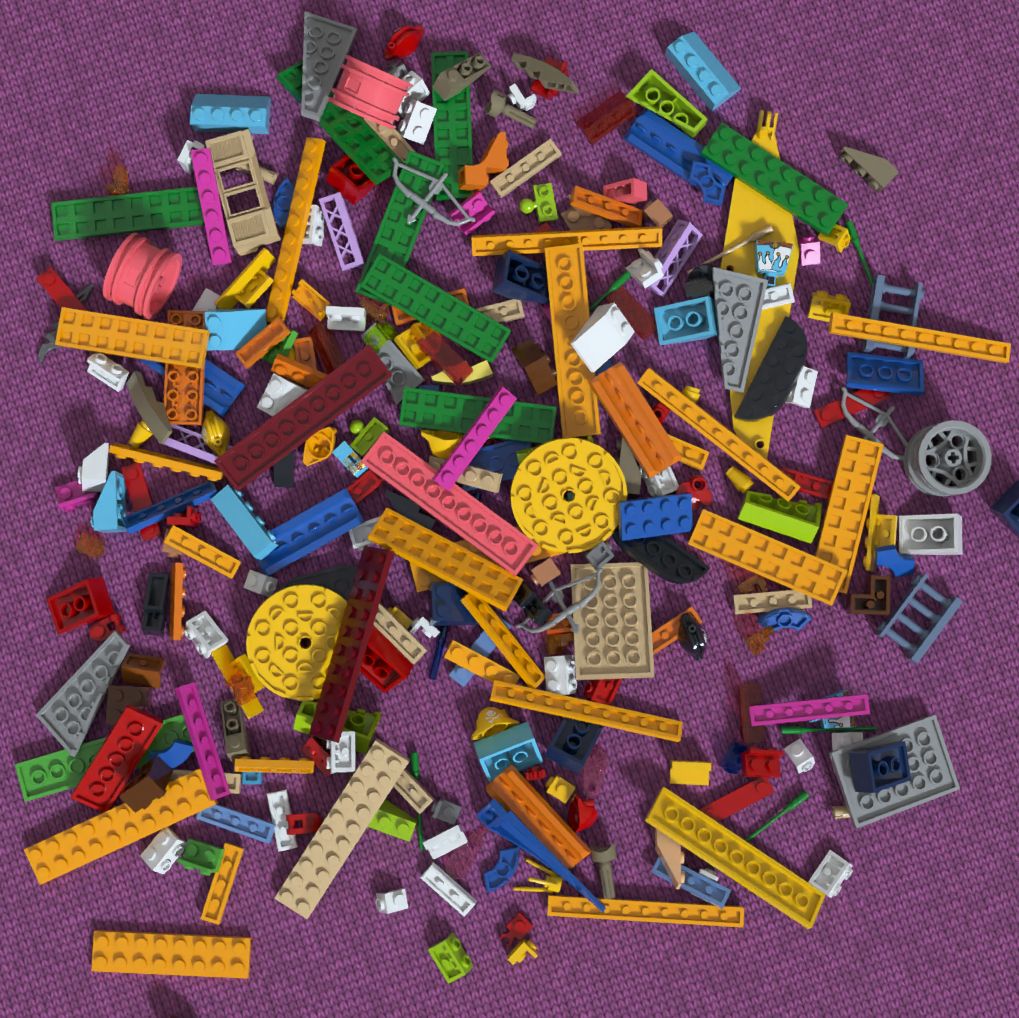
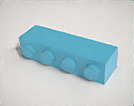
[210,485,278,560]

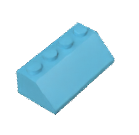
[665,32,741,112]
[190,94,271,134]

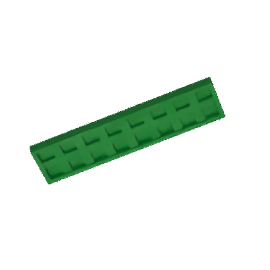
[431,51,474,201]
[277,60,404,185]
[700,123,849,237]
[355,150,445,306]
[51,187,205,241]
[360,253,511,364]
[399,387,557,444]

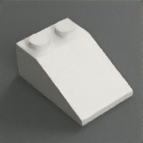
[570,303,635,372]
[257,373,308,416]
[899,513,963,555]

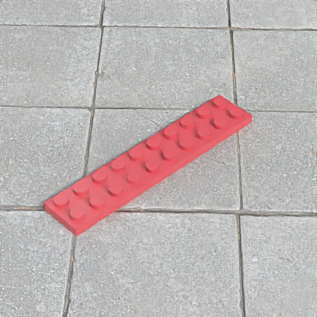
[361,432,539,576]

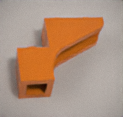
[458,132,509,191]

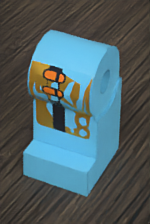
[332,441,368,478]

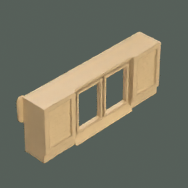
[205,129,281,256]

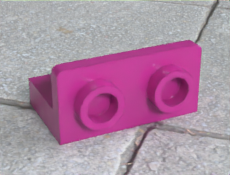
[448,190,495,235]
[55,480,99,512]

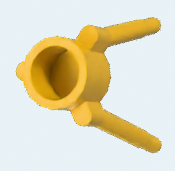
[513,858,562,893]

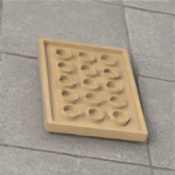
[570,562,654,680]

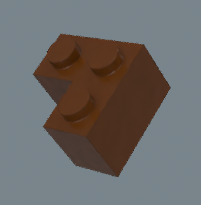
[511,338,557,395]
[846,575,891,615]
[105,685,153,725]
[119,755,173,813]

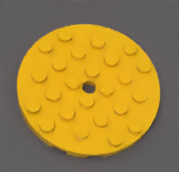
[510,437,627,553]
[246,584,348,701]

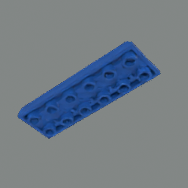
[623,108,733,192]
[138,359,245,417]
[256,488,365,576]

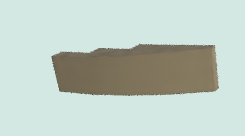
[511,53,579,94]
[126,371,172,444]

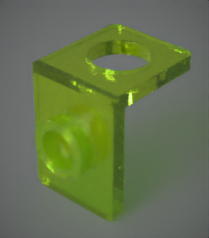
[363,322,398,352]

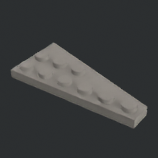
[301,11,357,122]
[711,267,768,393]
[36,631,130,756]

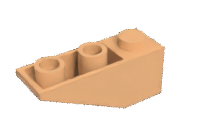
[655,828,685,889]

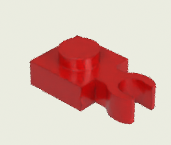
[525,766,546,781]
[500,911,534,947]

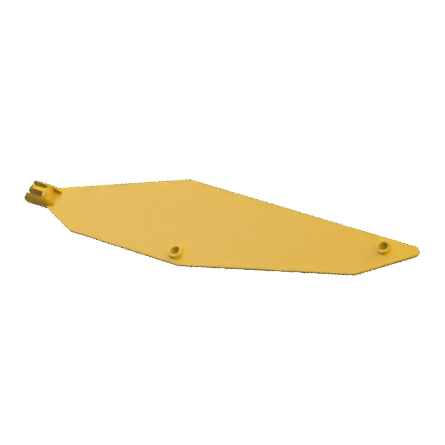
[720,110,800,459]

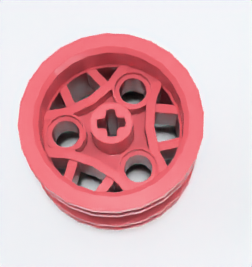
[328,54,413,130]
[103,233,182,320]

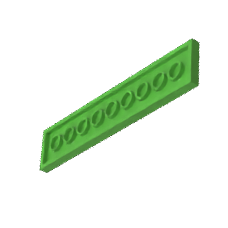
[15,708,204,802]

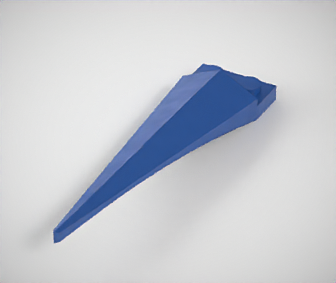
[475,799,606,912]

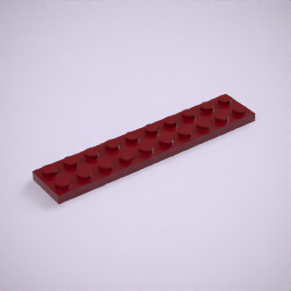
[214,345,393,492]
[309,546,394,743]

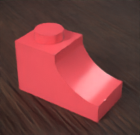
[603,178,647,205]

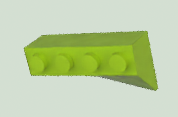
[626,69,707,139]
[738,491,822,544]
[293,701,382,755]
[349,776,417,842]

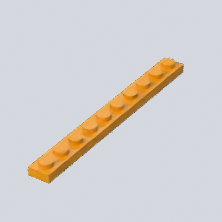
[266,137,326,323]
[471,226,662,256]
[828,313,1011,363]
[637,367,801,502]
[490,680,683,742]
[547,895,744,927]

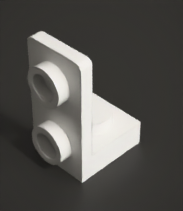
[409,617,441,638]

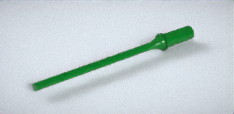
[845,220,873,288]
[589,271,631,312]
[780,725,878,735]
[410,752,424,851]
[744,790,809,842]

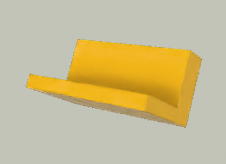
[670,760,711,785]

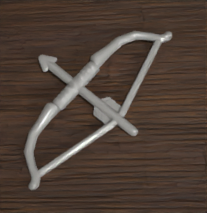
[392,157,476,226]
[841,387,908,461]
[516,568,603,634]

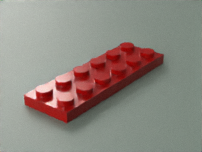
[71,704,163,812]

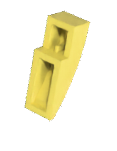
[431,360,493,385]

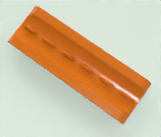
[164,310,206,425]
[588,362,681,479]
[486,764,592,870]

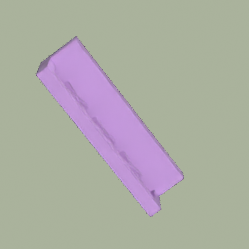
[319,192,365,271]
[647,220,703,297]
[158,424,233,465]

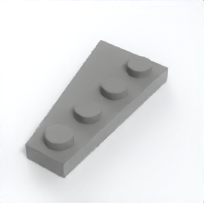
[361,323,425,405]

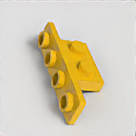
[214,248,276,309]
[863,494,898,572]
[211,644,264,719]

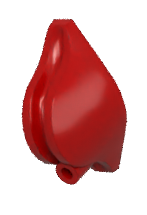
[383,25,425,61]
[567,794,598,834]

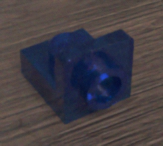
[719,740,748,774]

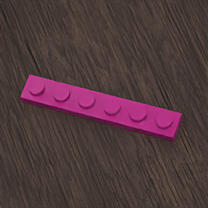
[190,148,232,265]
[432,386,517,491]
[175,682,231,801]
[749,694,870,726]

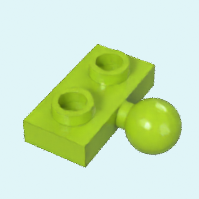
[519,183,558,224]
[349,417,390,458]

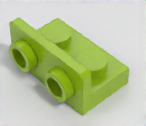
[428,933,473,984]

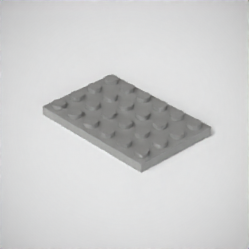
[829,714,960,829]

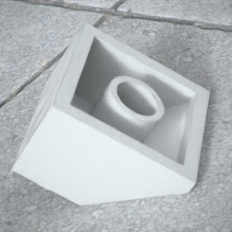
[78,443,109,492]

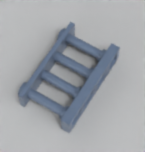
[861,275,924,359]
[876,573,963,664]

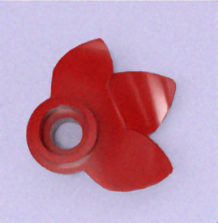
[675,475,712,512]

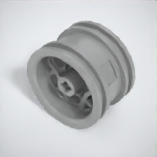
[903,420,991,497]

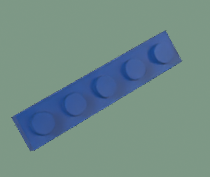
[123,480,218,534]

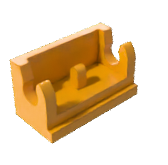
[292,279,332,322]

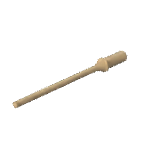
[687,225,773,275]

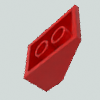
[326,155,375,205]
[46,577,115,635]

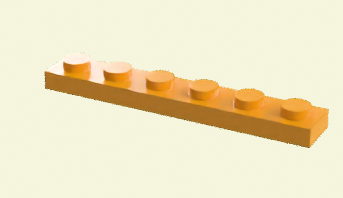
[109,442,225,481]
[460,592,545,689]

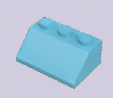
[474,721,543,783]

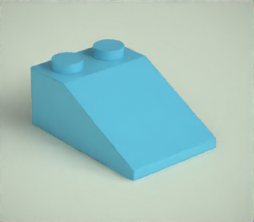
[654,296,718,346]
[205,309,267,350]
[91,471,127,533]

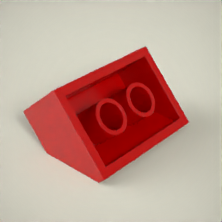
[360,625,414,693]

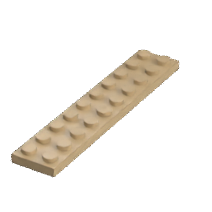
[274,739,410,919]

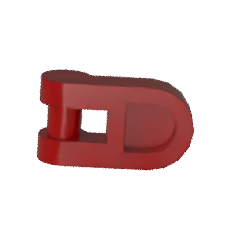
[90,613,127,641]
[286,813,322,835]

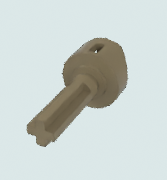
[483,89,537,129]
[589,841,617,899]

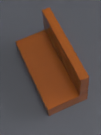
[121,653,165,688]

